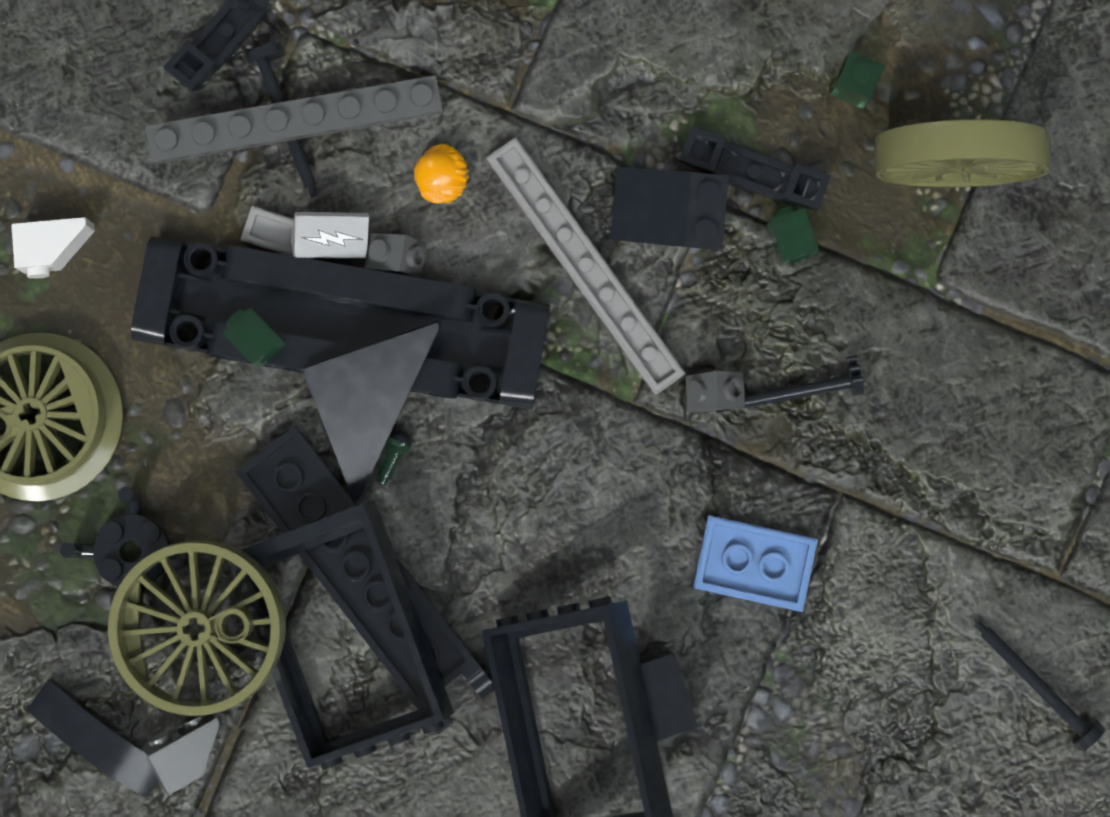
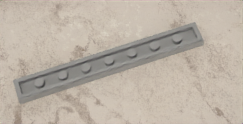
[486,137,686,396]

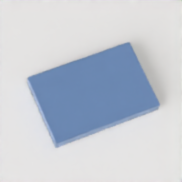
[693,515,818,612]

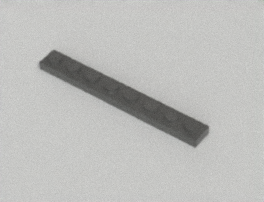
[145,75,443,165]

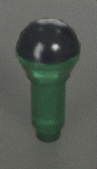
[377,430,412,485]

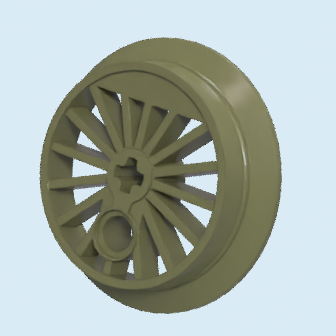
[0,333,123,501]

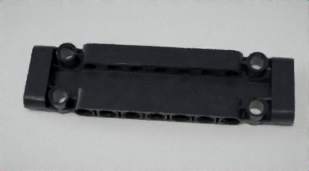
[131,236,551,410]

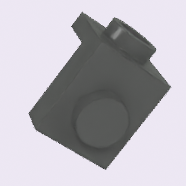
[364,233,426,278]
[686,371,745,413]

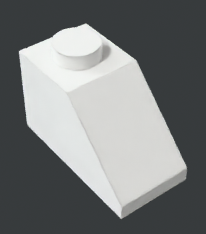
[12,217,95,278]

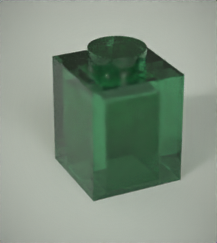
[831,51,885,109]
[766,206,819,267]
[223,307,286,369]

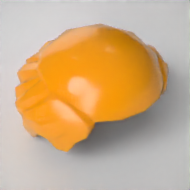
[414,144,469,204]

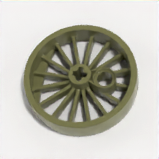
[874,120,1051,187]
[108,540,286,716]

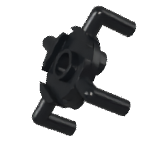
[60,487,189,588]

